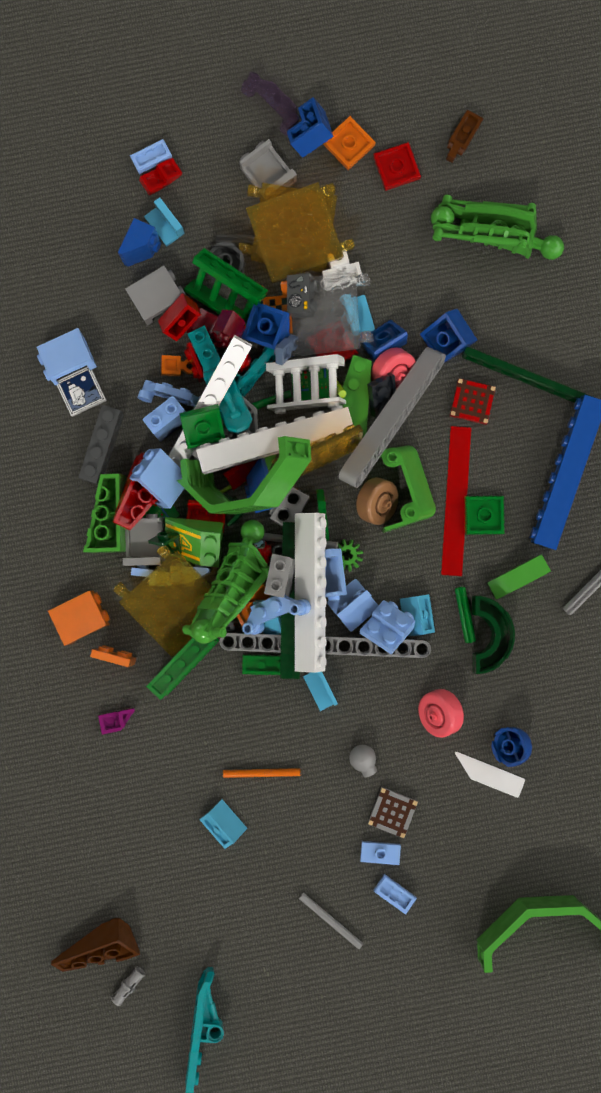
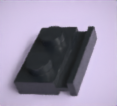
[367,373,396,418]

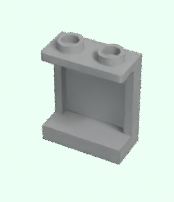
[239,139,297,203]
[125,266,186,326]
[123,514,166,566]
[264,554,295,598]

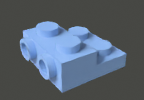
[360,600,415,655]

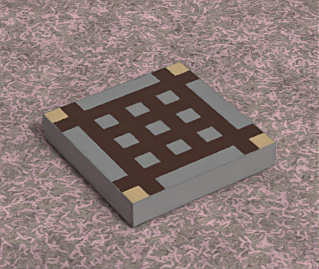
[368,786,418,838]

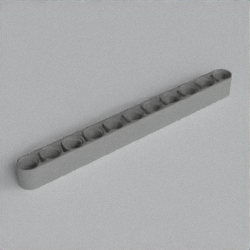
[219,632,431,658]

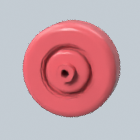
[371,347,416,390]
[418,689,464,738]

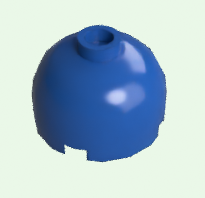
[491,727,532,767]

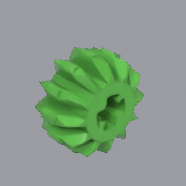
[338,539,363,572]

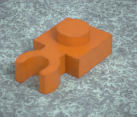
[161,355,192,376]

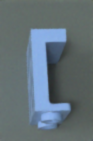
[37,328,97,385]
[143,396,186,442]
[130,448,184,508]
[325,549,347,601]

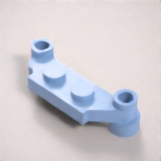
[137,380,200,407]
[242,594,311,635]

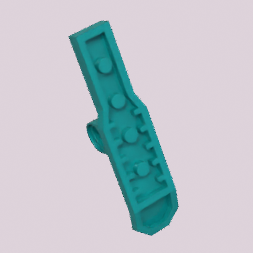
[187,325,253,434]
[221,347,276,420]
[185,967,224,1093]

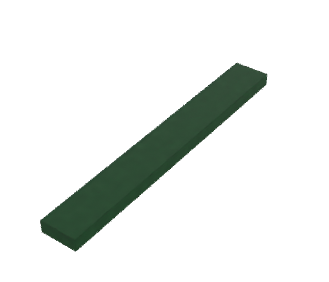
[462,347,595,403]
[280,522,300,679]

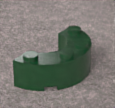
[472,596,515,674]

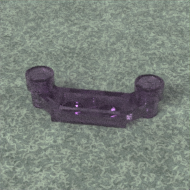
[241,72,299,136]

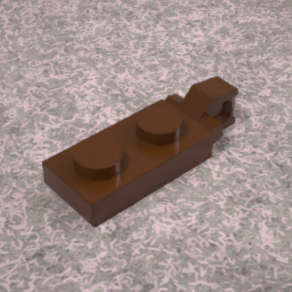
[446,109,484,163]

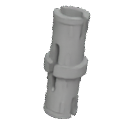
[111,966,146,1006]

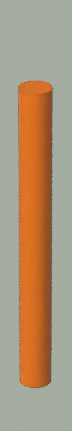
[223,768,300,778]

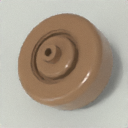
[356,477,398,525]

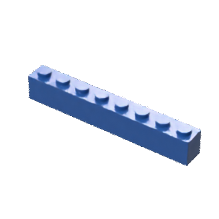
[530,395,601,550]

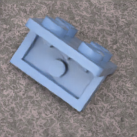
[327,579,379,631]

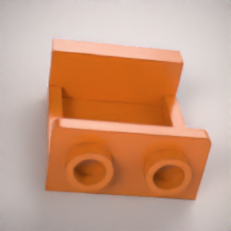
[48,591,110,646]

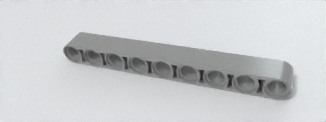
[339,347,446,488]

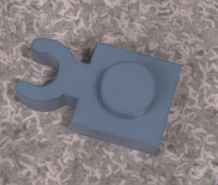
[274,334,298,365]

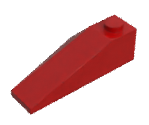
[112,452,158,531]

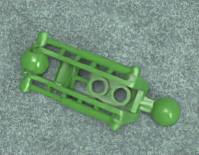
[431,195,564,260]
[182,520,269,644]

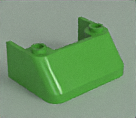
[379,445,436,533]

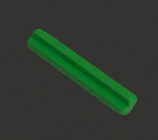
[455,587,476,643]

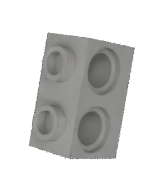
[269,487,310,527]

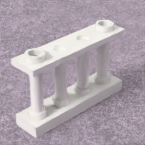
[266,354,346,414]

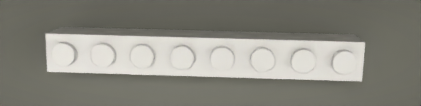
[196,405,354,475]
[295,513,327,673]

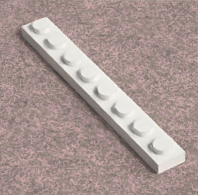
[168,335,252,468]

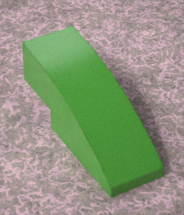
[487,554,551,599]

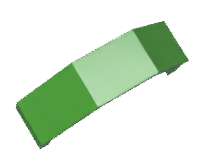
[176,436,312,514]
[477,895,601,973]

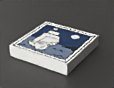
[57,367,107,417]

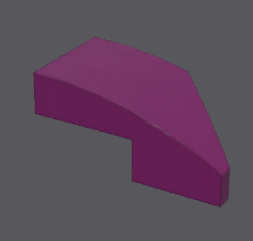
[98,708,135,735]

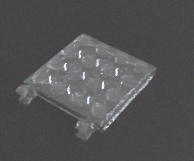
[281,271,373,357]

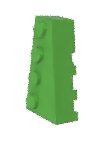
[340,355,372,441]
[83,474,126,553]

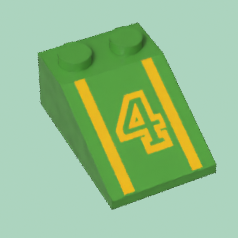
[165,517,223,568]

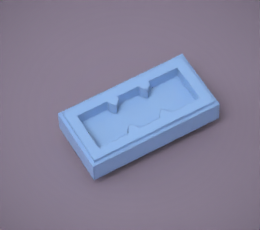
[130,139,172,174]
[360,841,401,865]
[373,874,417,914]

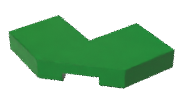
[316,489,329,541]

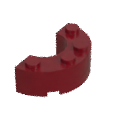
[186,307,246,349]

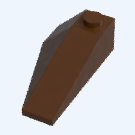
[51,918,140,972]

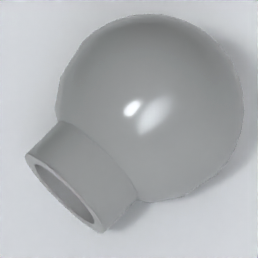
[349,745,377,778]

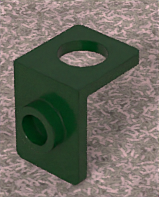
[224,493,244,527]
[148,531,182,555]

